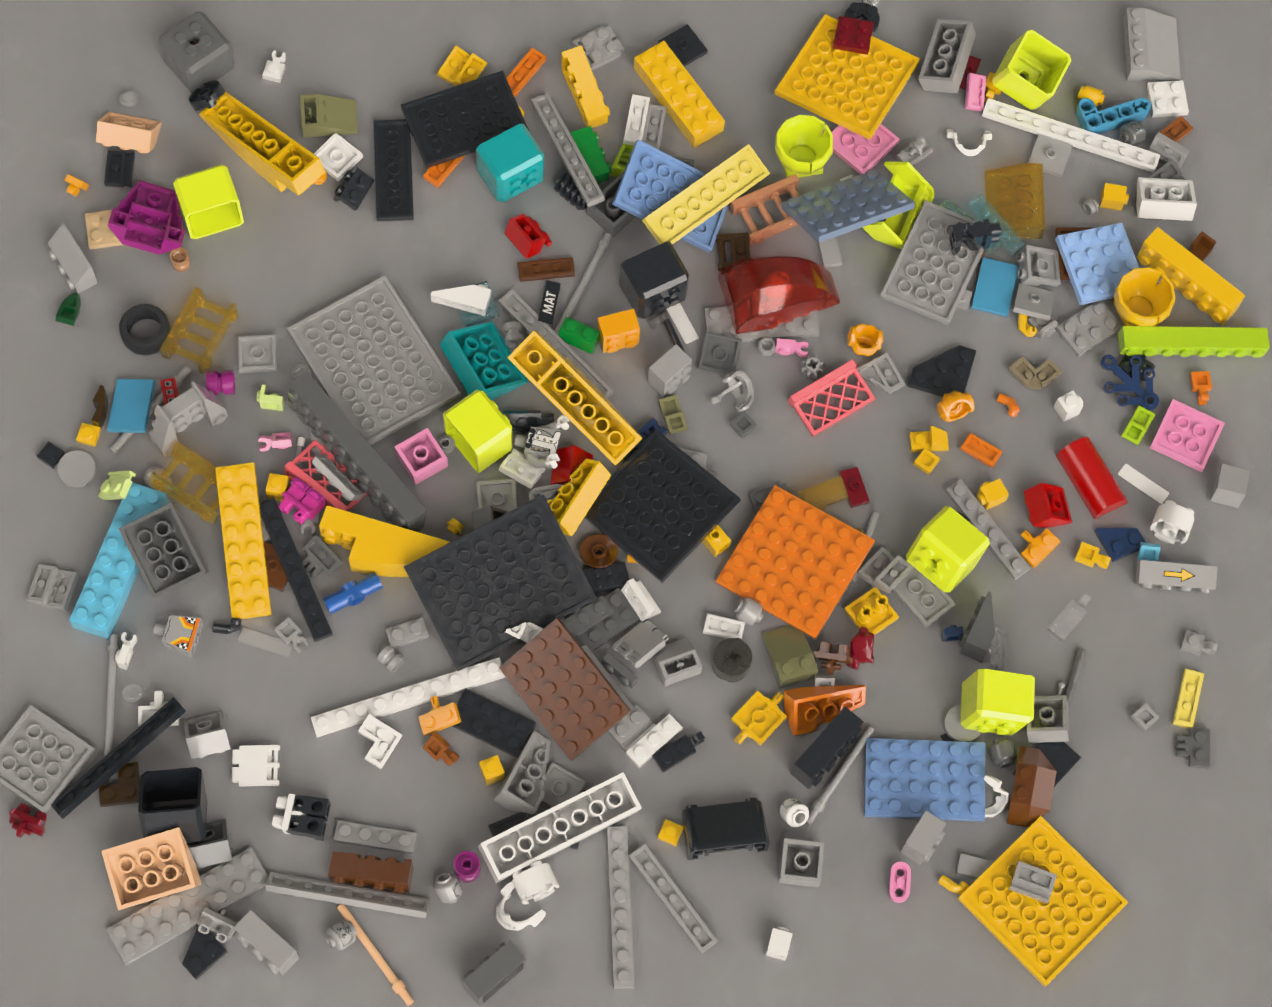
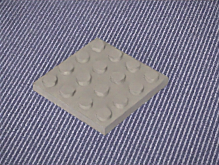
[0,705,95,813]

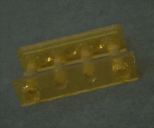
[160,287,238,374]
[149,442,219,525]

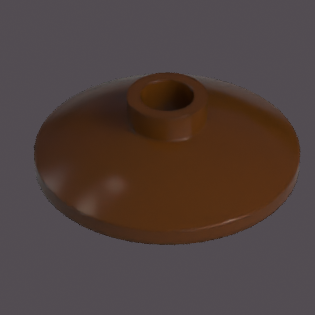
[580,534,618,568]

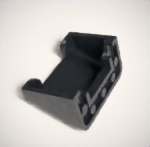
[682,797,770,860]

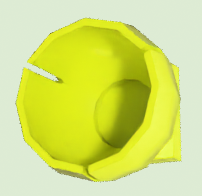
[775,115,833,178]

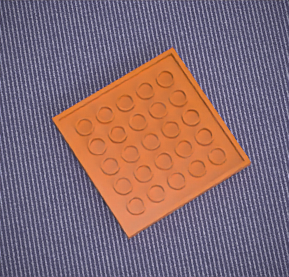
[715,485,875,640]

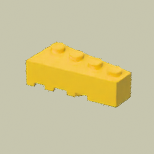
[561,45,610,128]
[547,459,611,536]

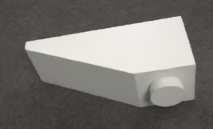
[431,285,491,316]

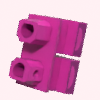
[278,477,327,525]

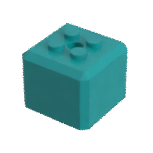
[476,124,544,202]

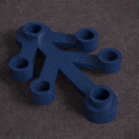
[1100,355,1159,410]

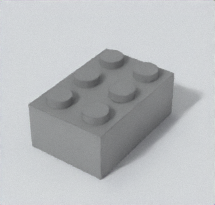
[233,910,299,976]

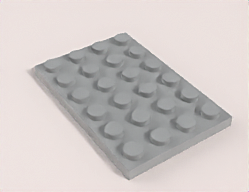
[880,200,984,326]

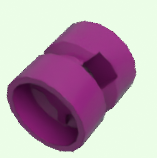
[206,370,235,395]
[454,851,481,883]

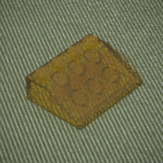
[985,163,1046,239]

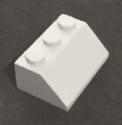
[1136,177,1197,221]

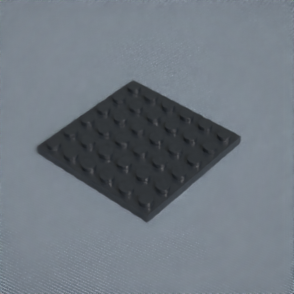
[584,430,741,583]

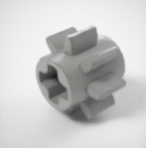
[801,356,823,380]

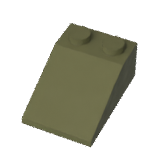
[761,625,818,688]

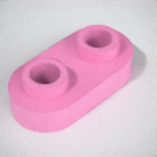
[889,862,911,903]

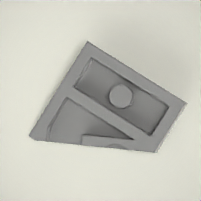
[857,353,905,394]

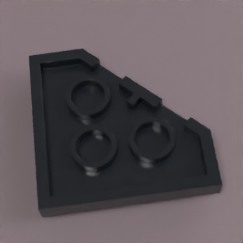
[907,345,977,397]

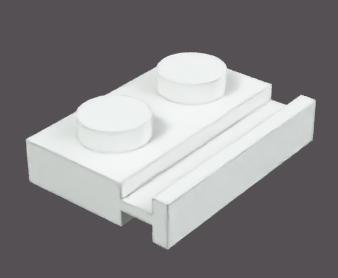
[499,448,546,489]

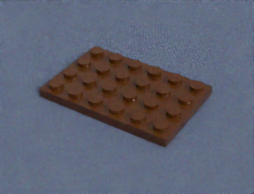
[499,618,631,761]

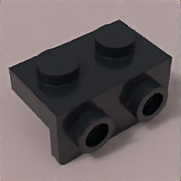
[333,167,375,211]

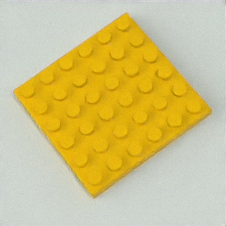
[775,14,920,140]
[957,816,1128,987]

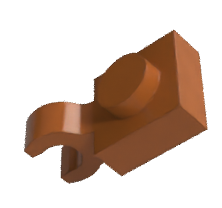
[423,732,460,766]

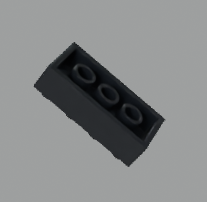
[583,561,629,595]

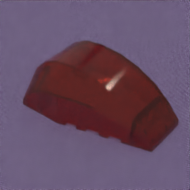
[718,256,840,334]

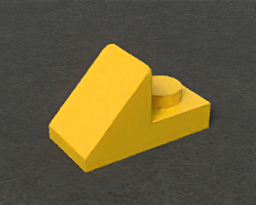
[909,426,949,452]

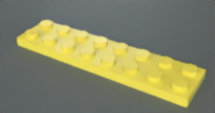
[642,144,770,245]

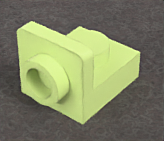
[257,384,284,411]

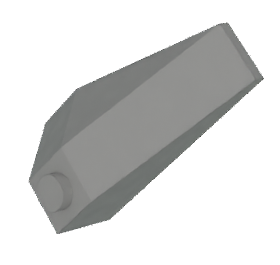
[493,731,551,814]

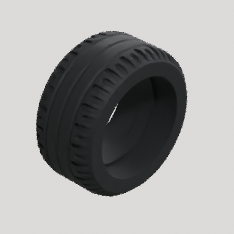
[119,304,171,356]

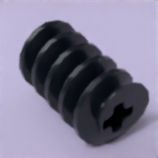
[554,173,587,210]

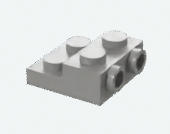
[1016,245,1061,287]

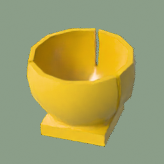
[1113,267,1176,326]

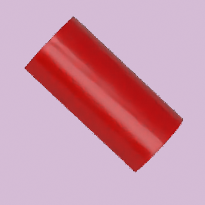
[1056,437,1128,520]

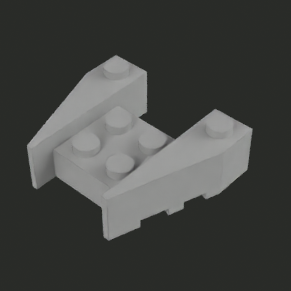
[149,382,228,458]

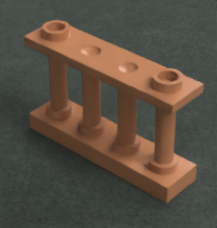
[730,174,800,245]

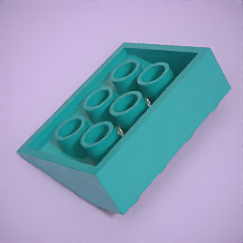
[439,321,528,400]

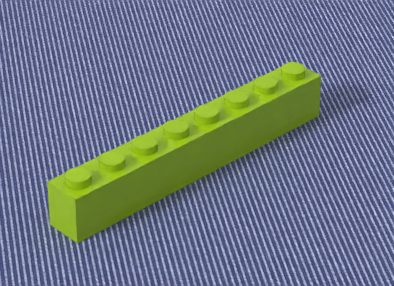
[1118,326,1270,358]

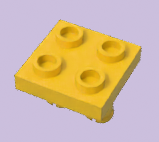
[844,587,899,635]

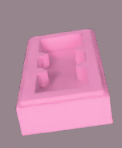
[965,73,986,112]

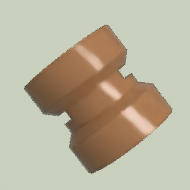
[170,247,190,272]

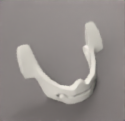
[947,129,992,156]
[984,776,1011,818]
[496,881,546,931]

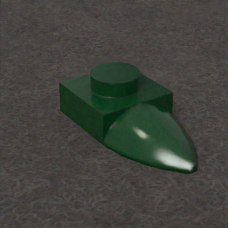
[55,293,81,326]

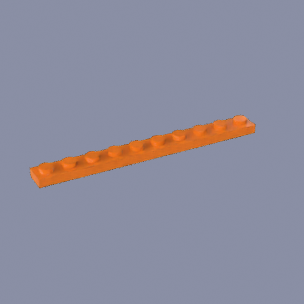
[423,47,547,188]

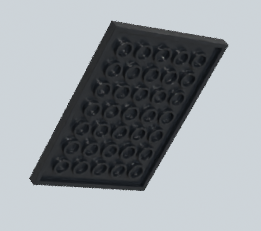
[404,494,597,671]

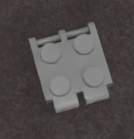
[572,26,624,71]
[612,620,669,668]

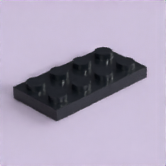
[452,688,536,758]

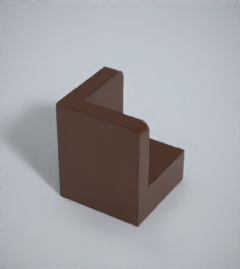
[1188,231,1216,262]

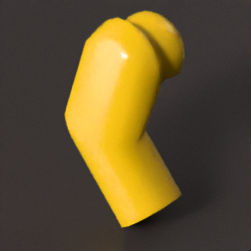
[1018,313,1037,337]
[938,875,969,895]

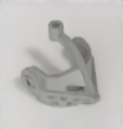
[711,371,754,412]

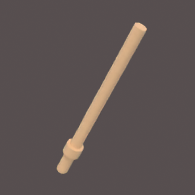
[337,904,414,1006]

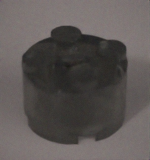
[712,638,752,683]

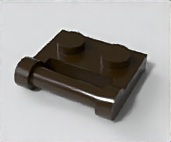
[715,233,751,272]

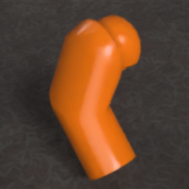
[997,393,1020,417]

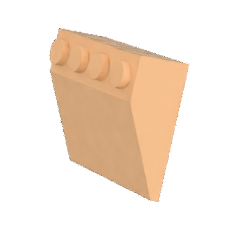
[101,827,202,910]

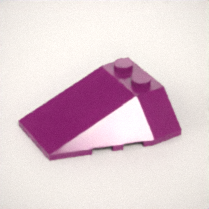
[108,180,185,255]

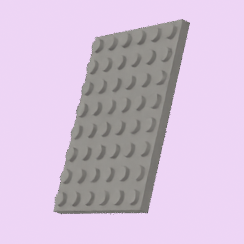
[287,276,461,445]

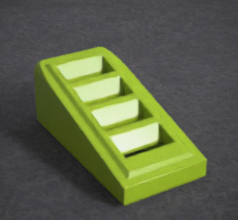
[610,144,634,178]

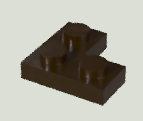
[99,762,140,807]

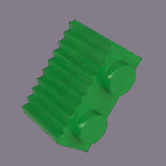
[559,317,600,354]

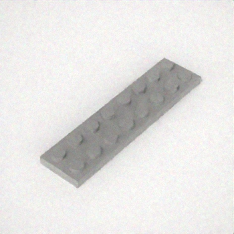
[106,847,268,966]

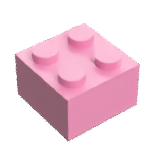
[394,428,448,485]

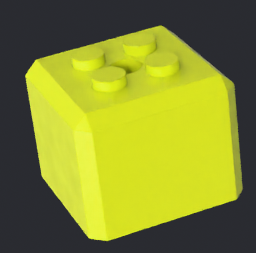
[992,30,1071,110]
[173,164,244,239]
[443,390,513,473]
[906,506,990,593]
[960,669,1035,735]

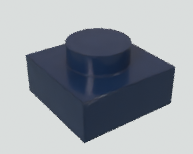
[941,625,964,642]

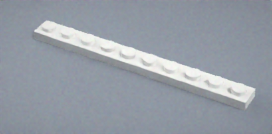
[982,98,1160,173]
[311,657,506,737]

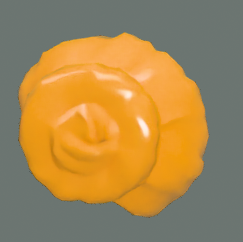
[847,324,883,356]
[937,390,974,422]

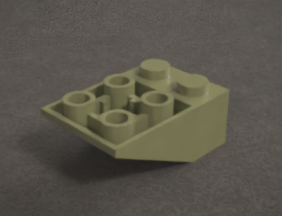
[300,94,358,138]

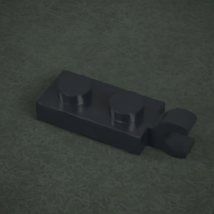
[503,410,554,431]
[652,731,705,773]

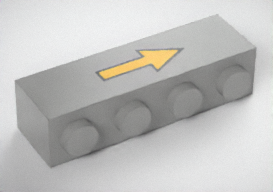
[1135,560,1218,594]

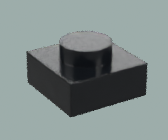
[37,442,65,469]

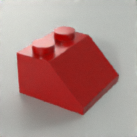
[1024,483,1073,529]

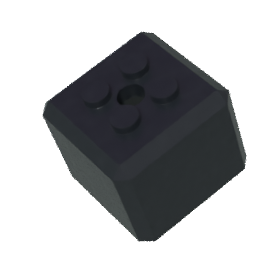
[619,242,689,319]
[138,767,207,842]

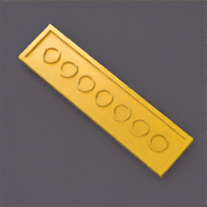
[215,462,272,619]

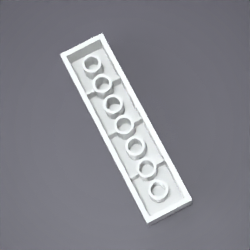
[478,772,642,883]

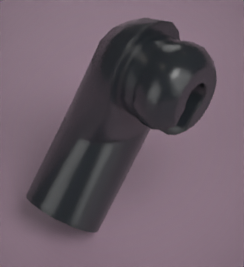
[212,618,242,634]

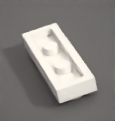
[623,94,650,146]
[626,714,683,768]

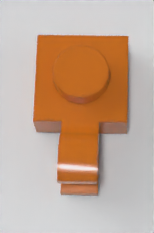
[1189,371,1212,405]

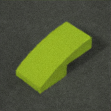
[1121,405,1156,446]

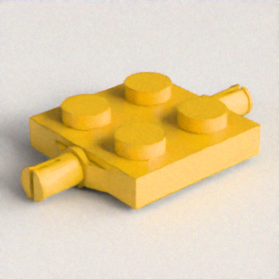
[731,690,787,746]

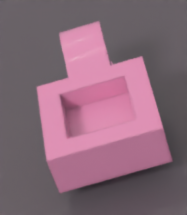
[775,338,808,358]
[258,432,292,452]

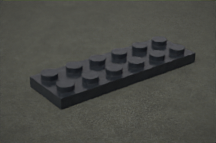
[373,119,414,222]

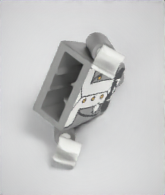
[514,415,569,470]

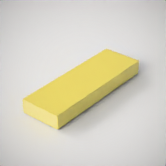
[1172,668,1204,729]

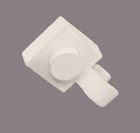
[115,632,137,670]

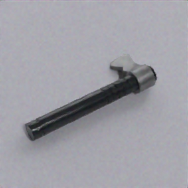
[647,311,685,352]

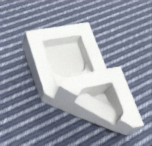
[505,622,543,643]

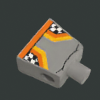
[154,615,204,658]

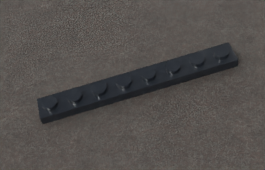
[259,497,333,643]
[51,697,186,819]

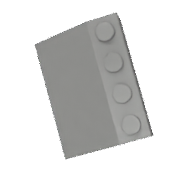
[1123,8,1181,82]

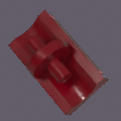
[9,803,47,838]

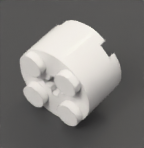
[1150,500,1194,544]
[512,860,559,904]

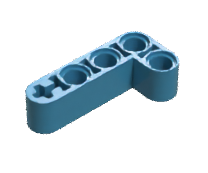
[1075,98,1151,134]

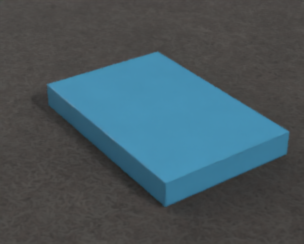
[971,257,1019,317]
[107,379,155,433]

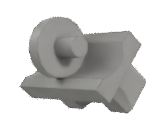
[897,136,933,166]
[197,907,237,943]

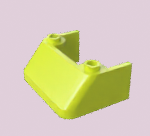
[862,162,934,250]

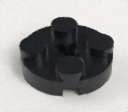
[844,2,880,32]
[189,80,225,111]

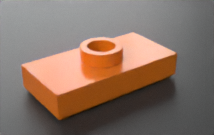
[960,433,1003,469]

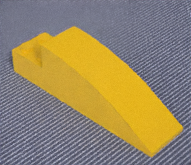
[199,91,325,196]
[508,330,642,466]
[319,505,450,577]

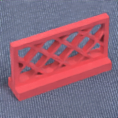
[787,359,876,437]
[284,440,367,512]

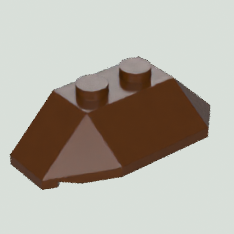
[1007,746,1057,828]

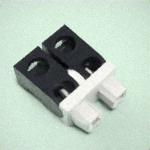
[272,794,331,841]

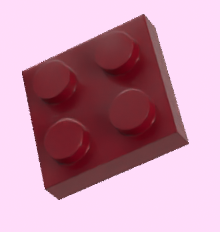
[833,16,874,55]

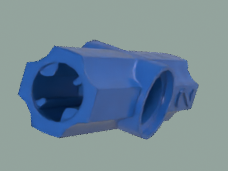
[323,572,383,614]

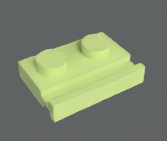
[98,471,136,500]

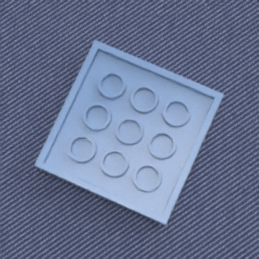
[1055,223,1139,305]

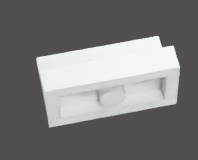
[621,578,661,621]

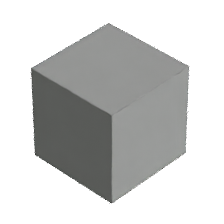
[1210,464,1250,508]

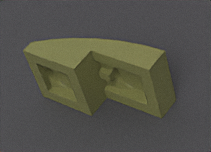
[658,395,688,435]

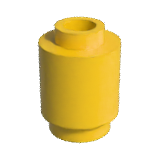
[1077,85,1105,107]

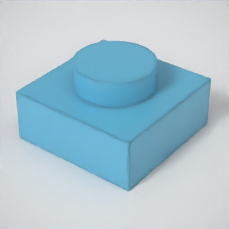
[1137,542,1161,561]

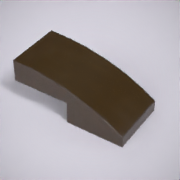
[91,385,108,429]

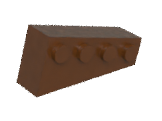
[328,851,414,894]

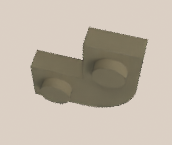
[1008,356,1062,389]

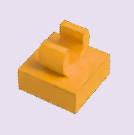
[64,174,89,197]

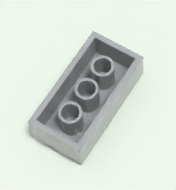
[918,19,976,93]

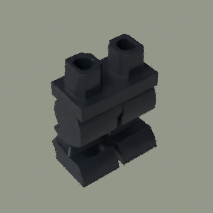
[949,219,1001,256]

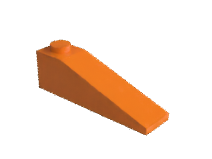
[784,685,866,736]

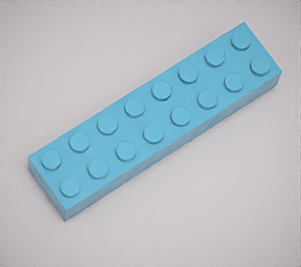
[69,482,169,640]

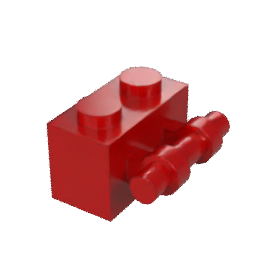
[504,213,553,259]

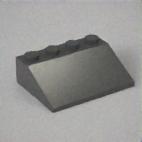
[118,502,209,599]

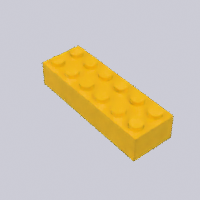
[634,41,725,148]
[1136,227,1246,326]

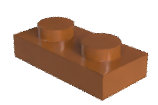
[1154,116,1193,143]

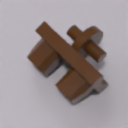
[813,642,853,675]

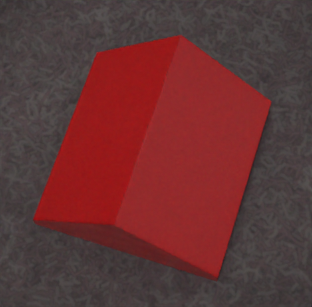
[550,445,593,485]

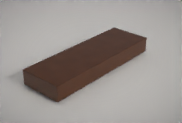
[518,257,575,282]

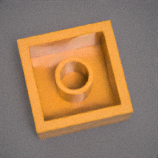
[597,309,640,353]

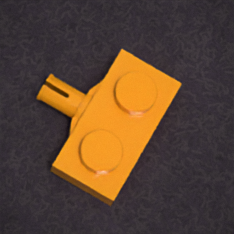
[1020,528,1061,569]
[418,696,462,736]

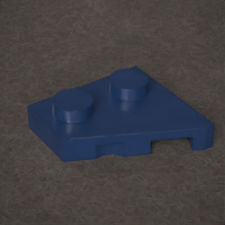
[1094,528,1146,562]

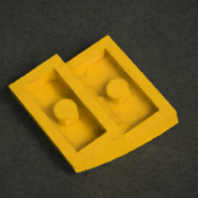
[437,46,487,86]

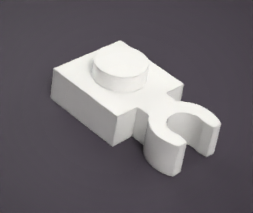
[262,50,286,83]

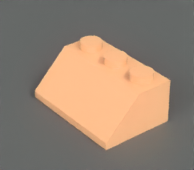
[96,111,162,153]

